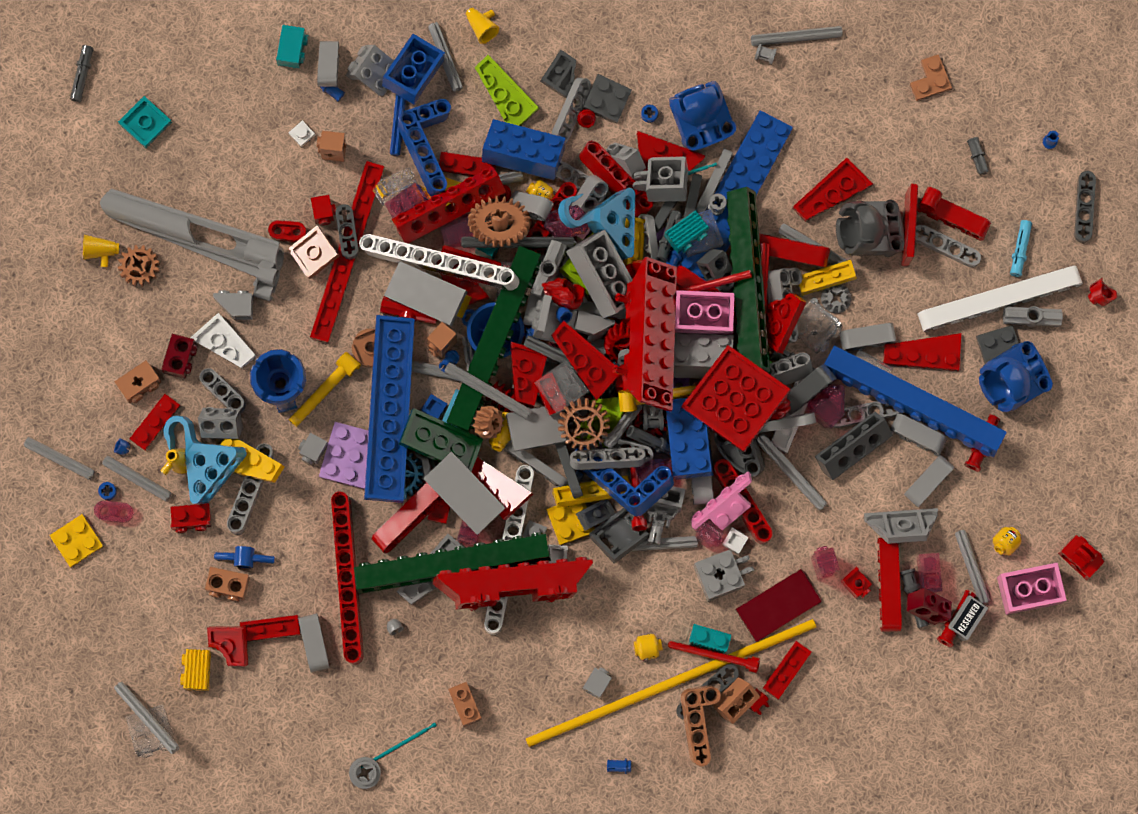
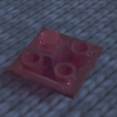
[804,384,845,428]

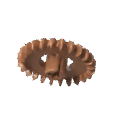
[468,196,531,247]

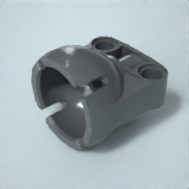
[836,199,904,257]

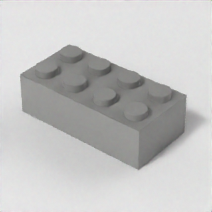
[566,230,632,318]
[673,333,735,379]

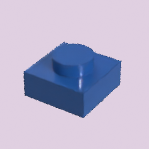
[421,394,447,419]

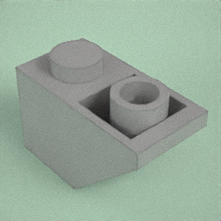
[606,143,646,178]
[213,290,253,320]
[574,310,615,343]

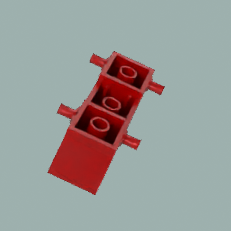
[612,257,677,411]
[433,557,593,611]

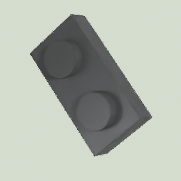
[576,499,616,531]

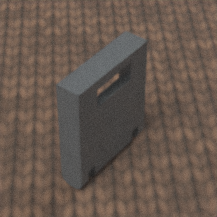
[589,508,650,564]

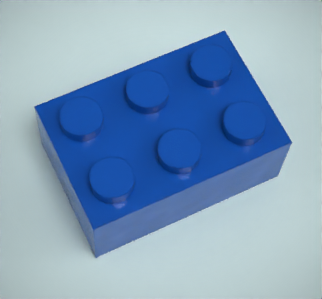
[382,34,445,105]

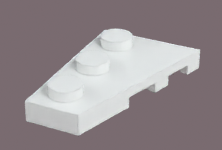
[190,313,256,369]

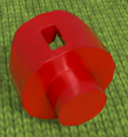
[1088,277,1117,306]

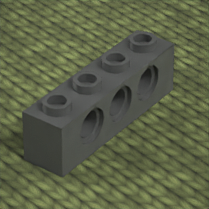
[815,412,893,480]

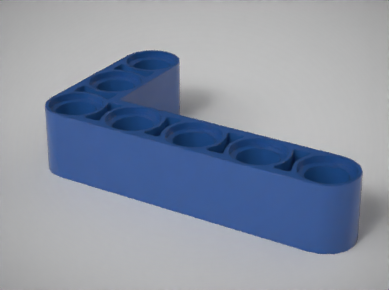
[398,99,451,197]
[575,446,674,516]

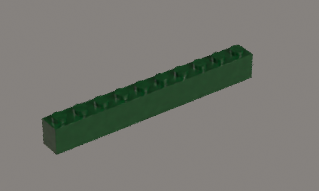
[726,187,770,373]
[446,246,543,432]
[354,532,551,594]

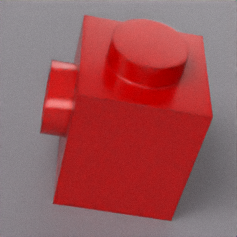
[311,195,336,226]

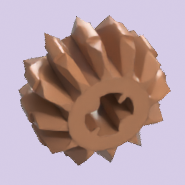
[472,406,505,439]

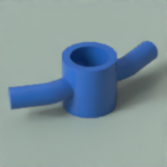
[214,546,275,569]

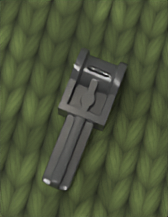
[642,404,664,431]

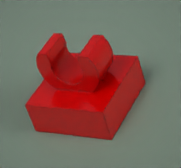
[749,688,769,715]

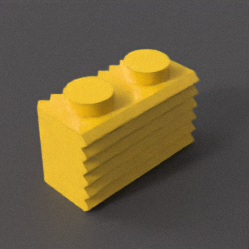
[180,649,211,691]

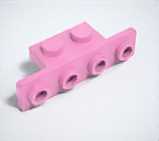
[691,472,752,530]

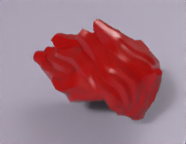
[542,278,585,310]

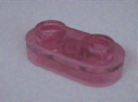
[94,501,134,523]

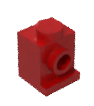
[841,566,872,599]

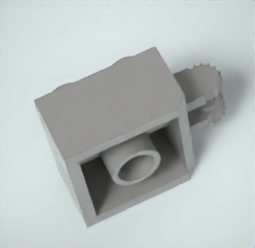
[633,157,688,202]
[693,549,755,602]

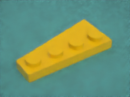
[220,438,285,483]

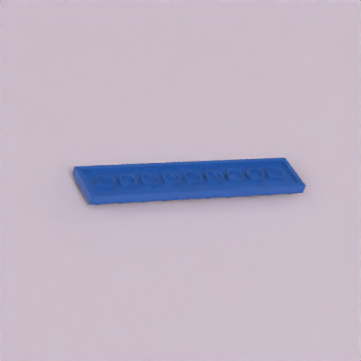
[676,110,793,281]
[364,315,415,503]

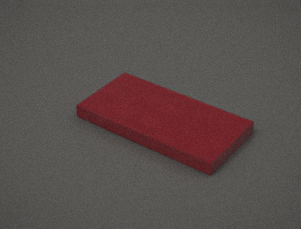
[735,569,822,642]

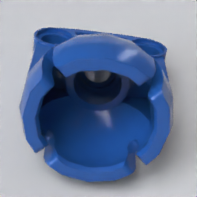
[669,81,736,150]
[979,341,1053,412]
[250,349,306,413]

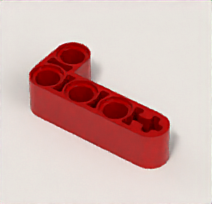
[917,187,991,241]

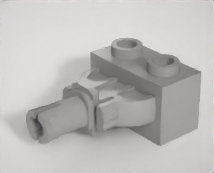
[646,487,686,545]

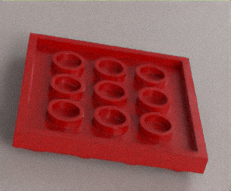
[681,345,791,452]

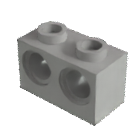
[198,407,243,439]

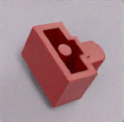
[1058,535,1105,580]

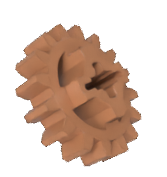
[118,245,160,287]

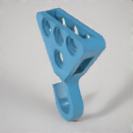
[558,188,635,260]
[164,416,247,504]

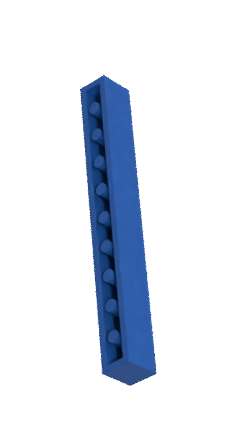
[824,346,1007,457]

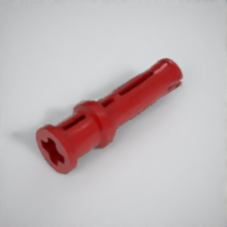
[964,414,1000,472]
[937,590,976,648]

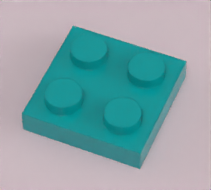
[118,96,172,149]

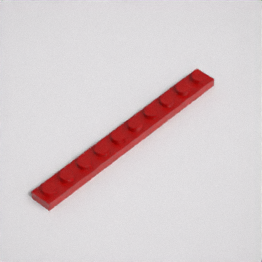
[310,161,385,344]

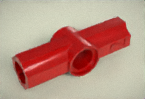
[380,296,437,325]

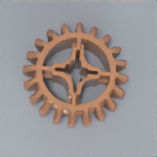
[558,398,610,450]

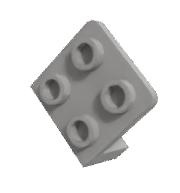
[346,45,394,96]
[532,295,577,343]

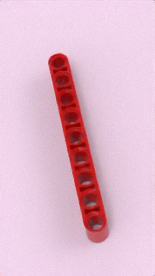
[331,491,364,665]

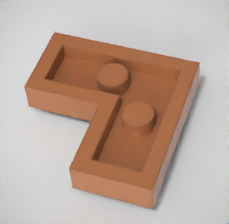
[910,54,952,101]

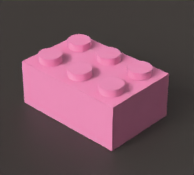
[675,290,734,335]
[997,563,1067,615]

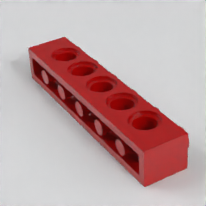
[392,167,506,244]

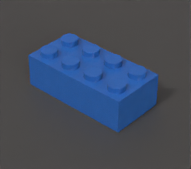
[482,119,566,180]
[666,398,714,480]

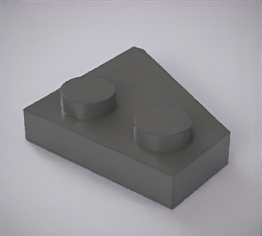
[540,50,576,98]

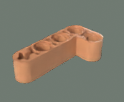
[681,685,721,766]

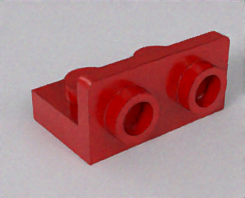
[170,503,211,533]

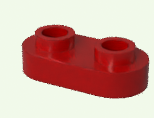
[268,220,307,242]

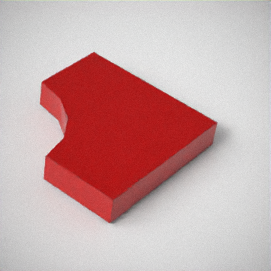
[207,626,248,666]

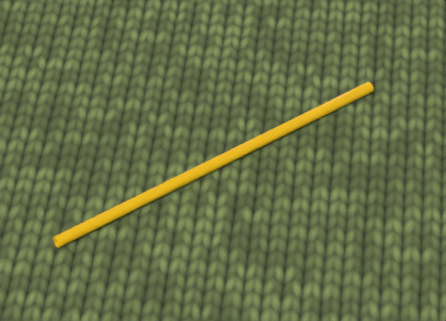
[525,619,816,747]

